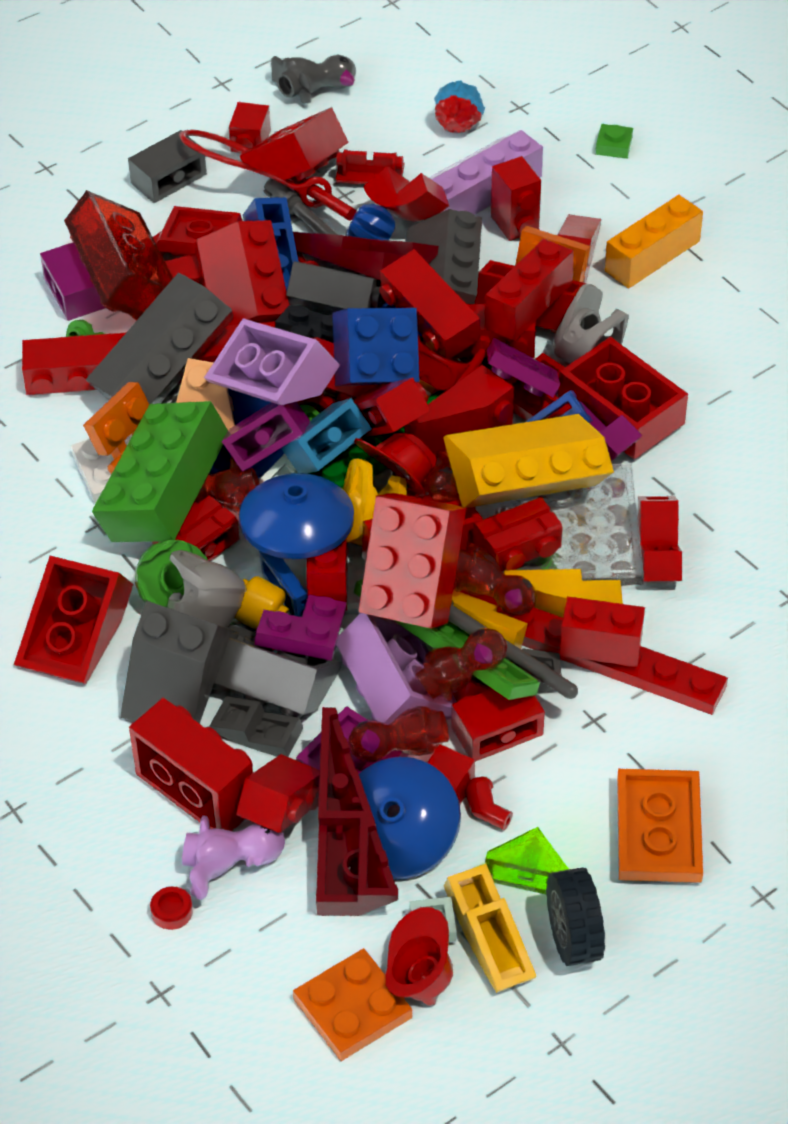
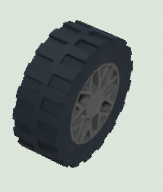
[546,867,605,966]

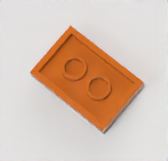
[617,768,703,883]

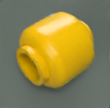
[234,576,289,631]

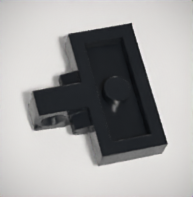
[275,305,334,343]

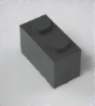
[128,130,207,203]

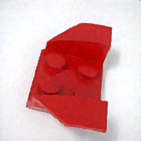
[126,206,243,275]

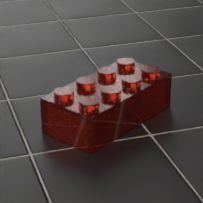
[64,190,173,321]

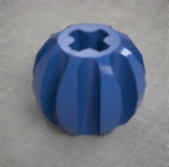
[346,204,395,240]

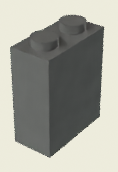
[286,261,386,309]

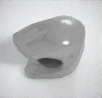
[553,284,629,364]
[168,550,247,628]

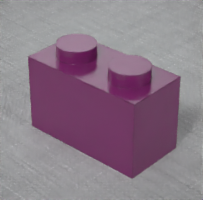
[40,241,109,321]
[221,401,310,472]

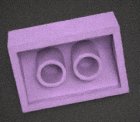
[204,319,340,405]
[336,613,457,735]

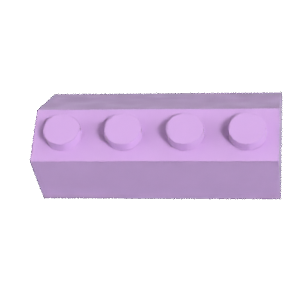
[428,130,543,215]

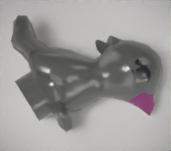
[271,54,356,104]

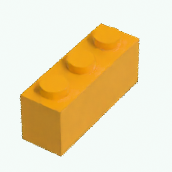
[604,194,703,289]

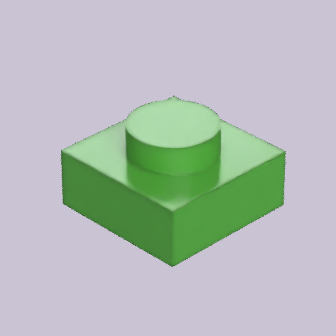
[595,123,633,159]

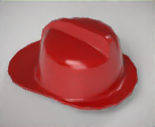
[354,433,437,496]
[385,907,453,1006]

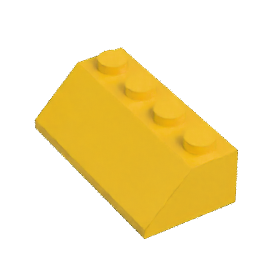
[443,414,614,508]

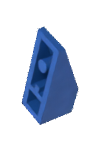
[242,197,299,291]

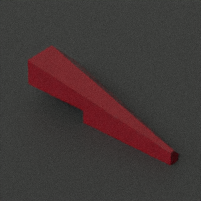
[293,232,439,280]
[316,707,398,916]

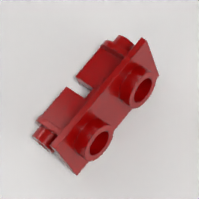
[336,149,405,184]

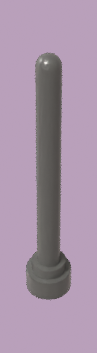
[448,600,578,699]

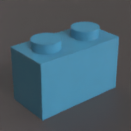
[281,398,372,474]

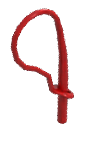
[179,129,356,221]

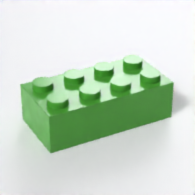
[91,401,228,542]

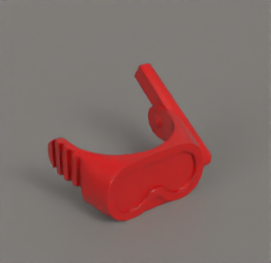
[418,335,487,390]

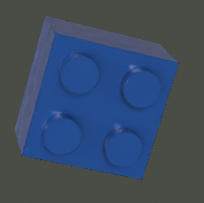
[332,308,420,386]

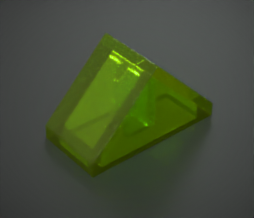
[485,827,569,895]

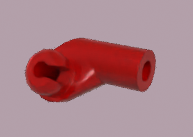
[466,776,513,830]

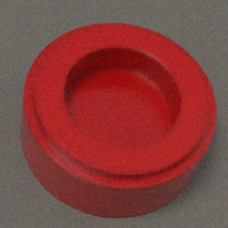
[150,886,193,930]

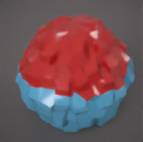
[434,81,485,133]

